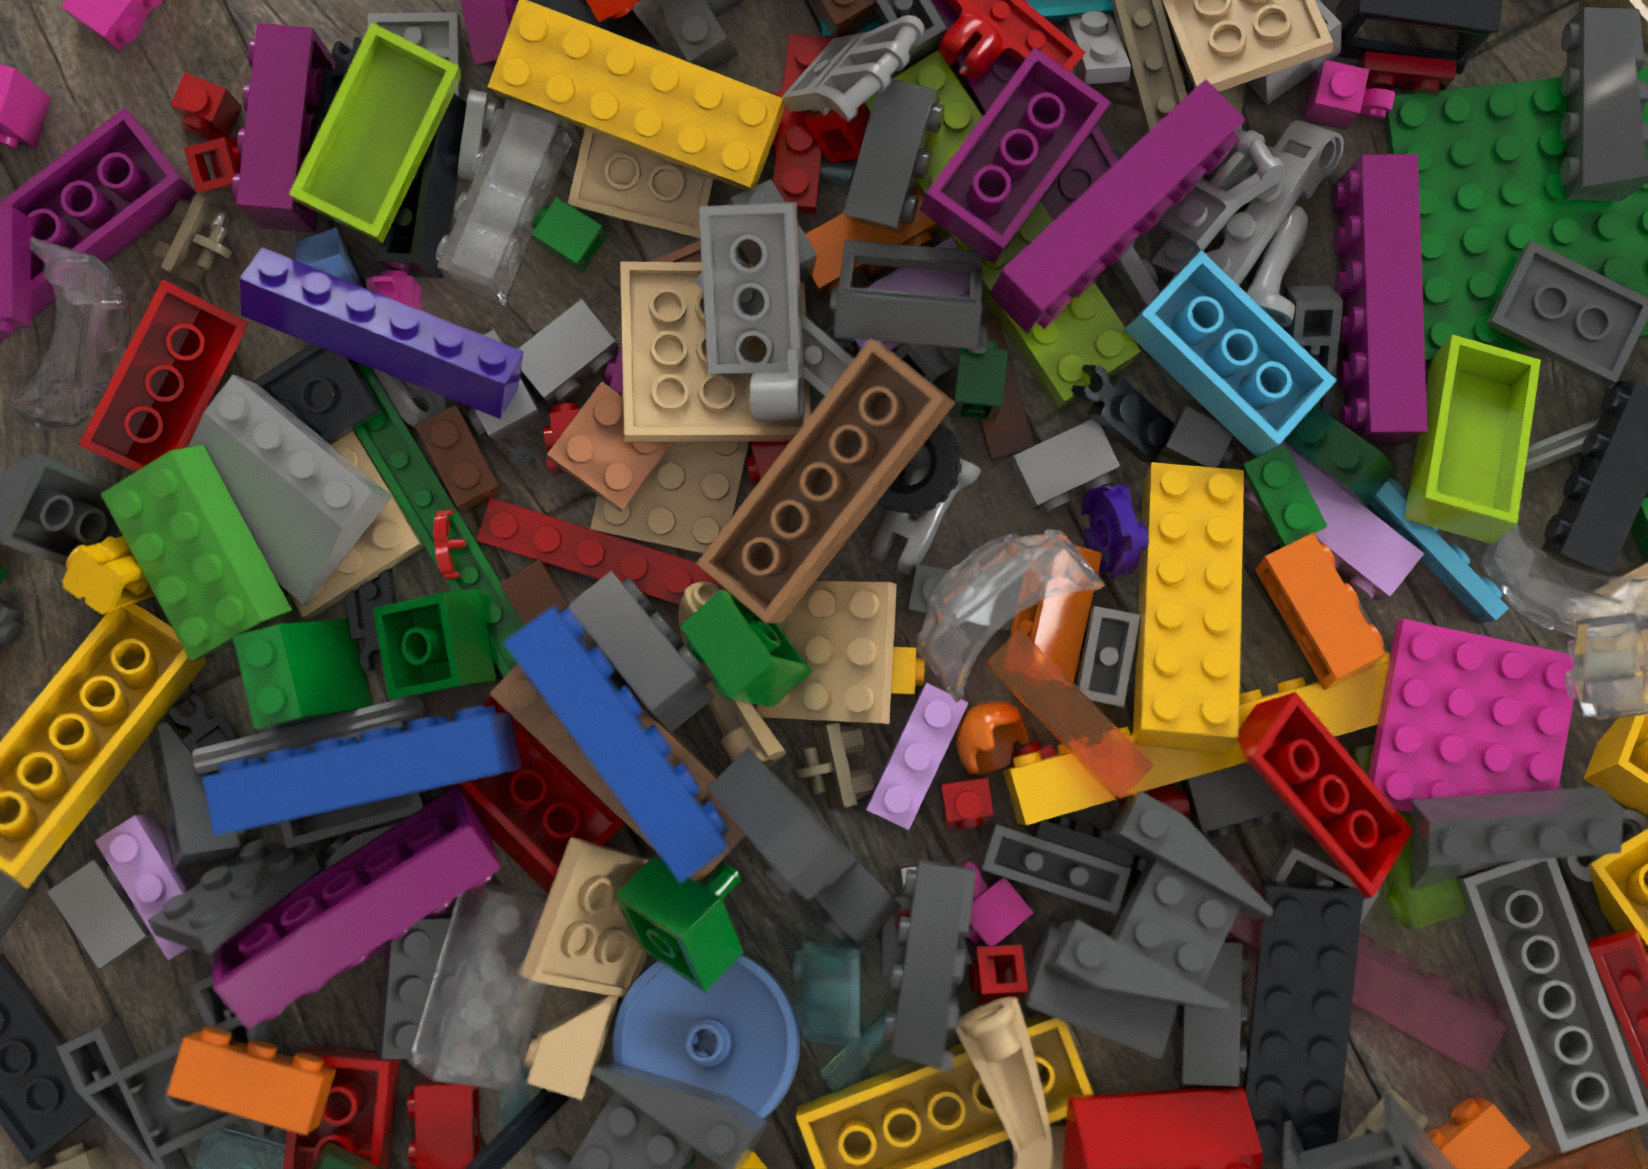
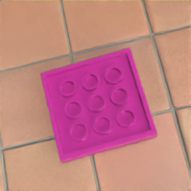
[1368,619,1581,813]

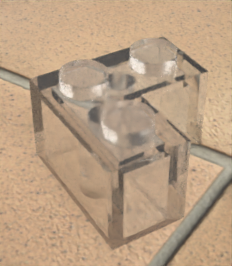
[1566,612,1648,720]

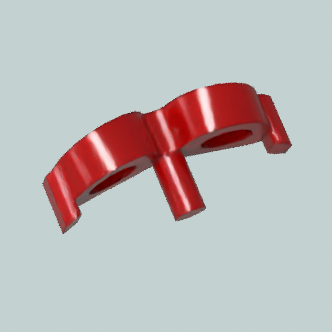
[433,509,466,580]

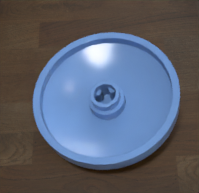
[613,954,800,1120]

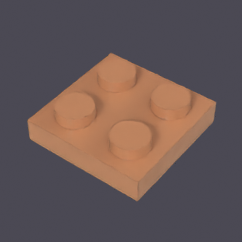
[546,382,672,512]

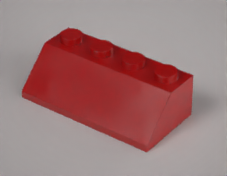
[78,279,249,472]
[1237,691,1413,899]
[440,696,625,894]
[1062,1085,1263,1169]

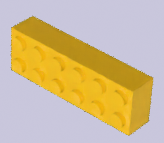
[488,0,786,191]
[1133,462,1244,753]
[0,603,207,889]
[796,1013,1093,1169]

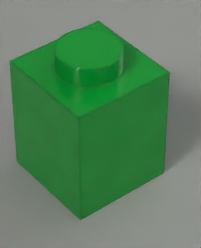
[531,197,607,274]

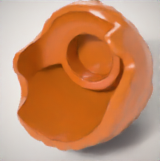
[954,701,1028,776]

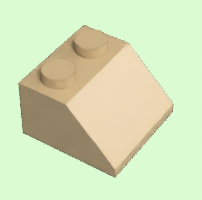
[524,995,620,1100]

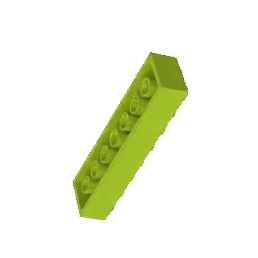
[862,50,1141,410]

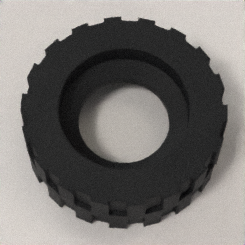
[877,422,962,514]

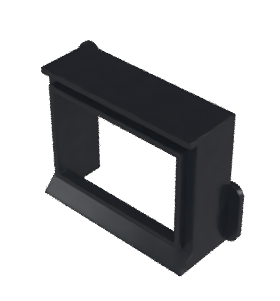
[1335,0,1503,75]

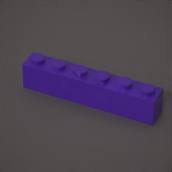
[240,247,523,419]

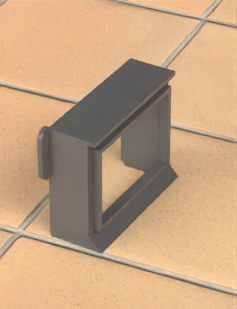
[829,240,987,353]

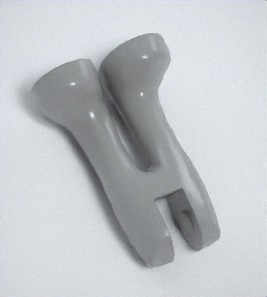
[1246,204,1308,329]
[870,445,981,575]

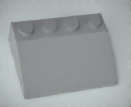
[188,375,392,605]

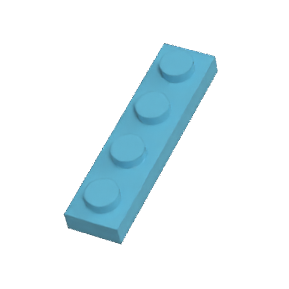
[1367,478,1509,623]

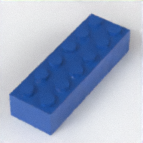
[503,604,730,883]
[202,706,522,836]

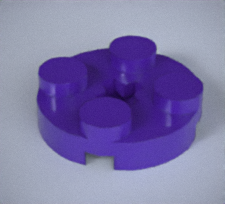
[1081,484,1149,578]

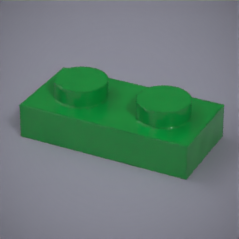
[1240,444,1328,548]

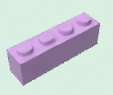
[1243,441,1424,600]

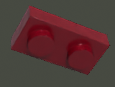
[1355,51,1456,95]

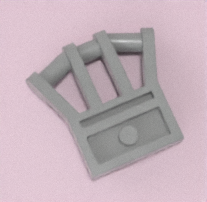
[781,15,924,122]
[1156,126,1287,251]

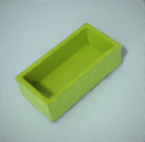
[289,22,462,244]
[1404,334,1541,544]

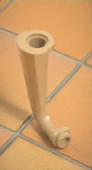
[678,581,786,769]
[956,997,1053,1169]

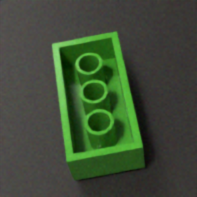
[101,444,292,661]

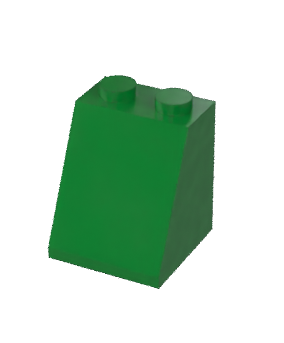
[232,619,374,730]

